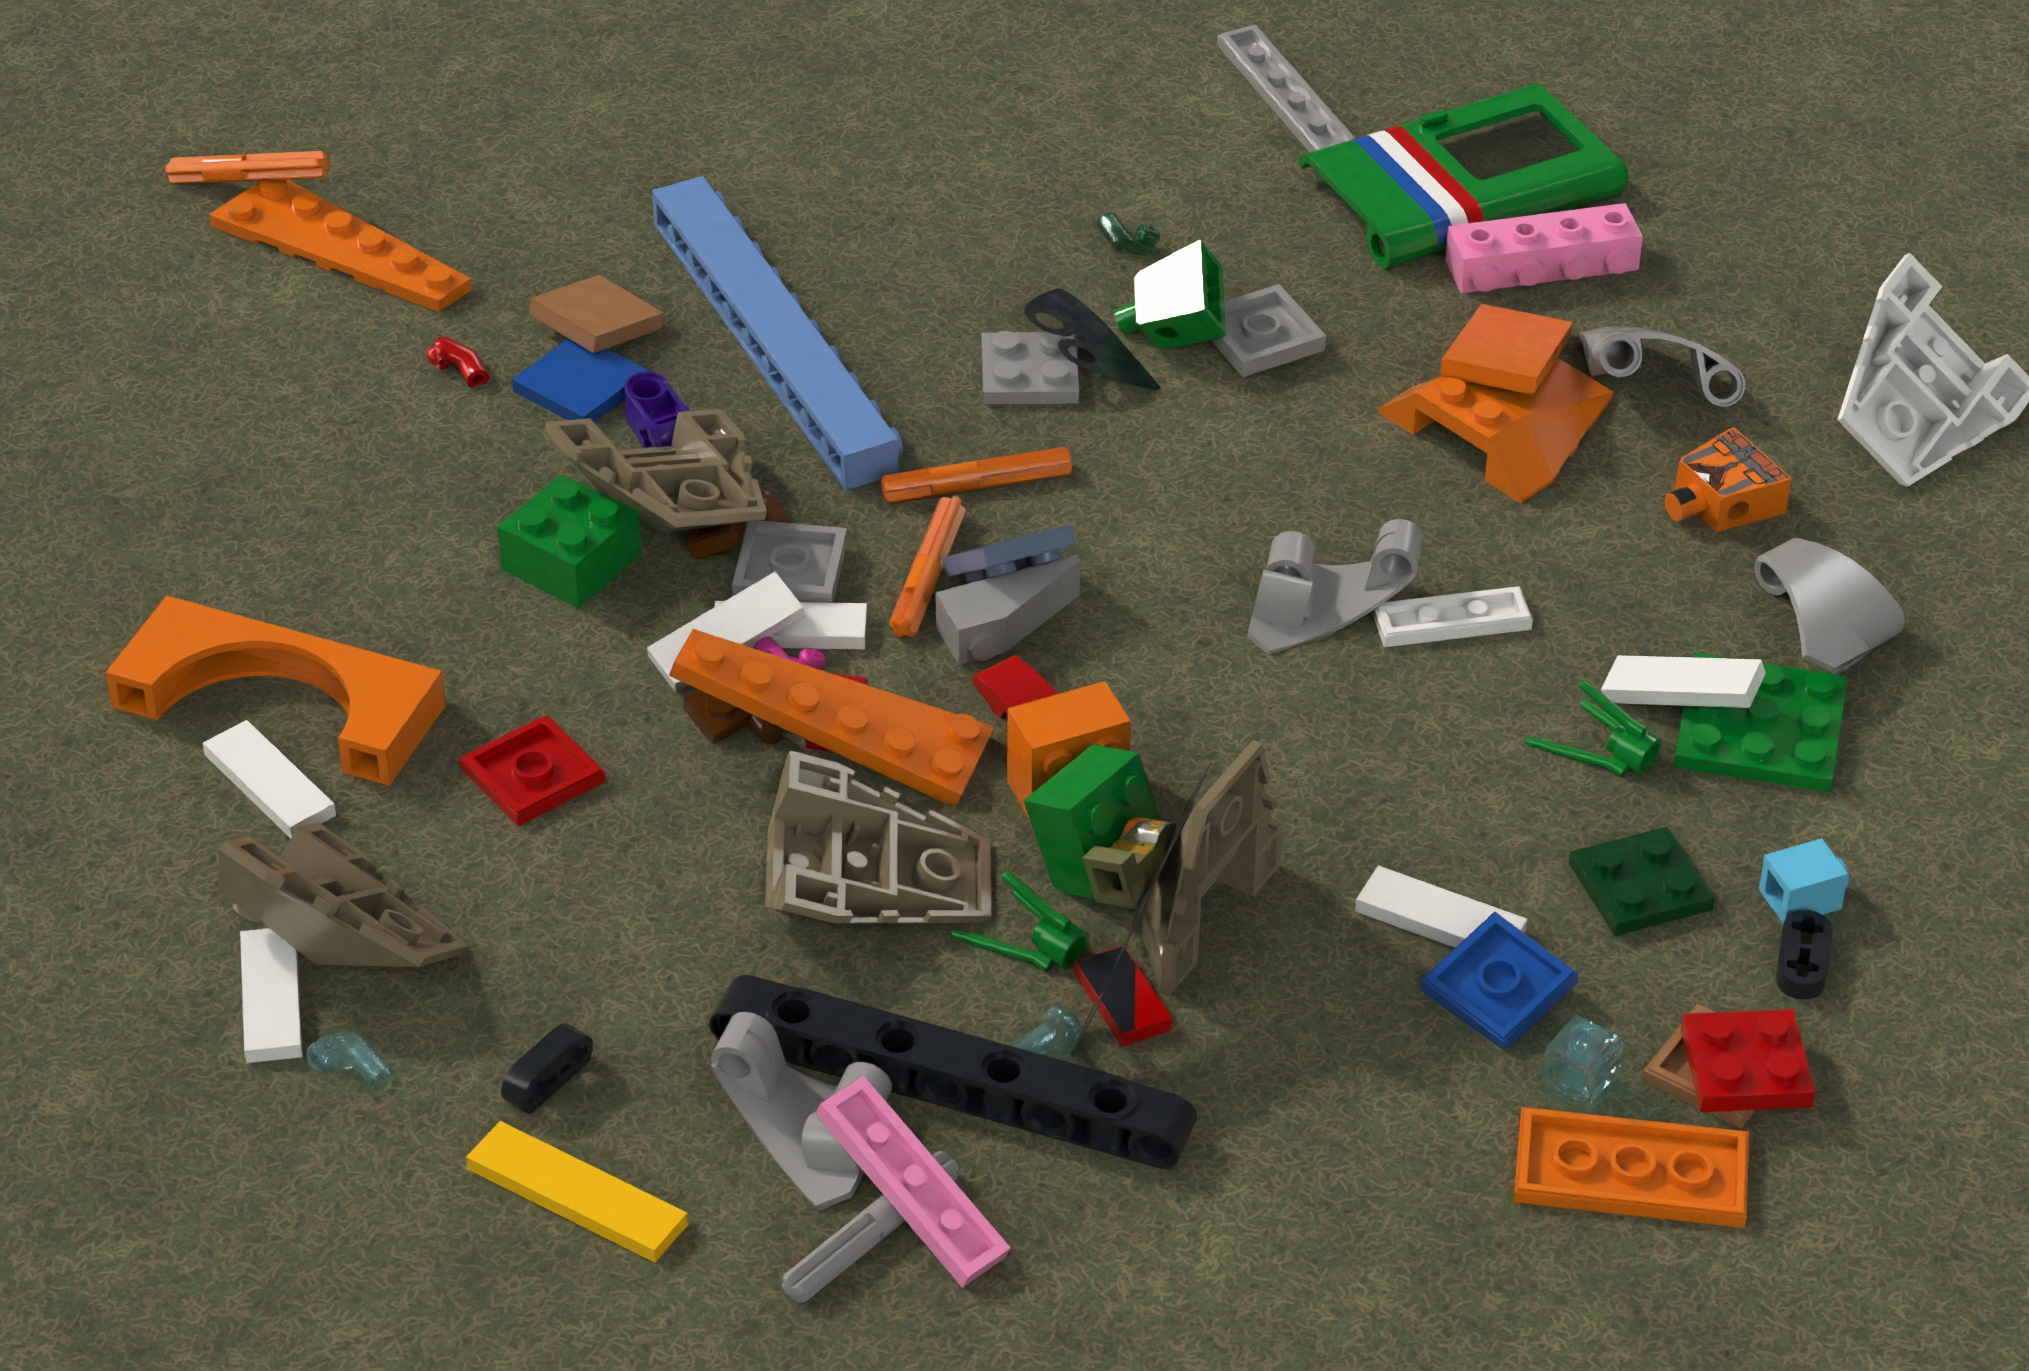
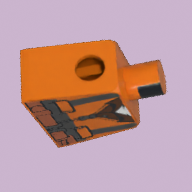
[1664,427,1792,532]

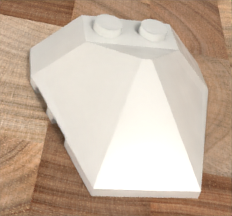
[1838,253,2029,487]

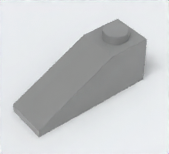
[936,555,1080,665]

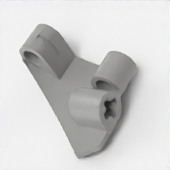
[711,1012,892,1211]

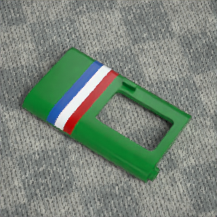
[1298,84,1629,269]

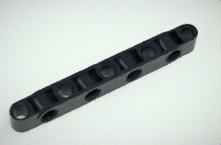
[709,975,1197,1169]

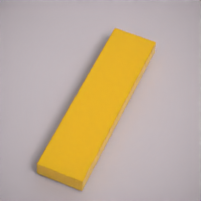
[466,1121,688,1263]

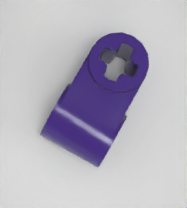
[625,371,691,448]

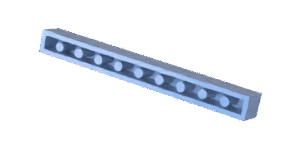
[652,176,903,490]

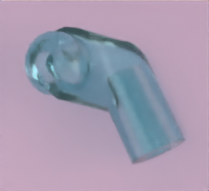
[1009,1004,1081,1055]
[306,1032,392,1087]

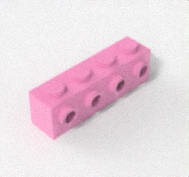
[1445,203,1643,293]

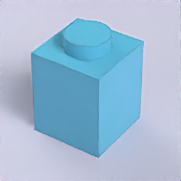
[1759,838,1849,923]

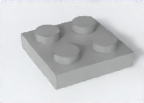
[1211,284,1326,377]
[981,331,1079,404]
[732,520,847,603]

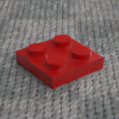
[1681,1009,1815,1112]

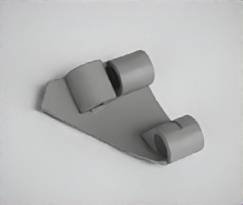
[1578,326,1745,407]
[1247,519,1424,654]
[1754,538,1905,675]

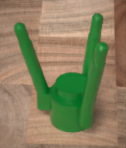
[1525,680,1662,778]
[949,871,1089,972]

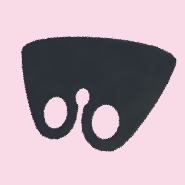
[1024,289,1160,390]

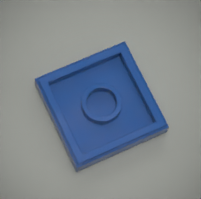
[512,338,648,422]
[1421,911,1578,1050]

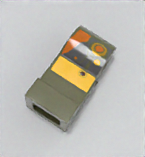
[1082,817,1182,909]

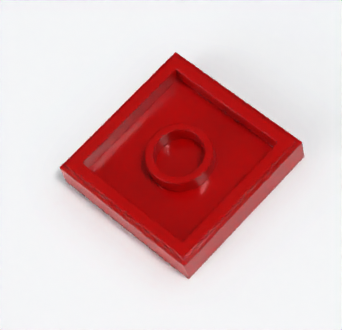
[459,715,606,826]

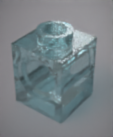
[1541,1014,1624,1114]

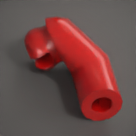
[426,337,489,388]

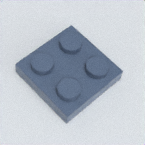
[941,524,1076,582]

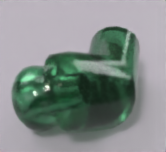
[1097,212,1160,256]

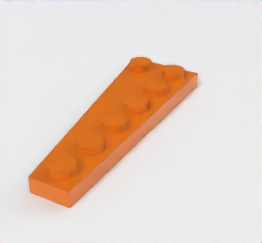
[209,180,472,312]
[669,629,994,805]

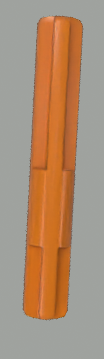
[165,151,331,184]
[881,447,1072,504]
[889,495,966,638]

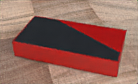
[1074,945,1172,1047]

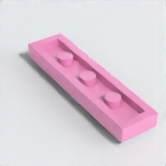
[816,1075,1011,1288]

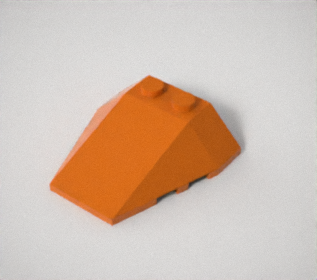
[1378,358,1614,503]

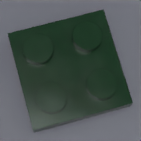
[1569,827,1715,936]

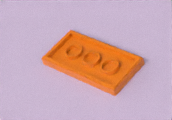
[1440,304,1573,395]
[1513,1107,1749,1228]

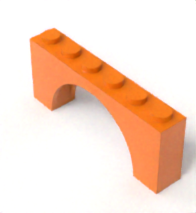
[106,595,446,786]

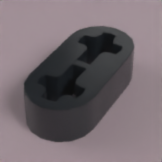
[1776,910,1833,1000]
[501,1023,593,1114]

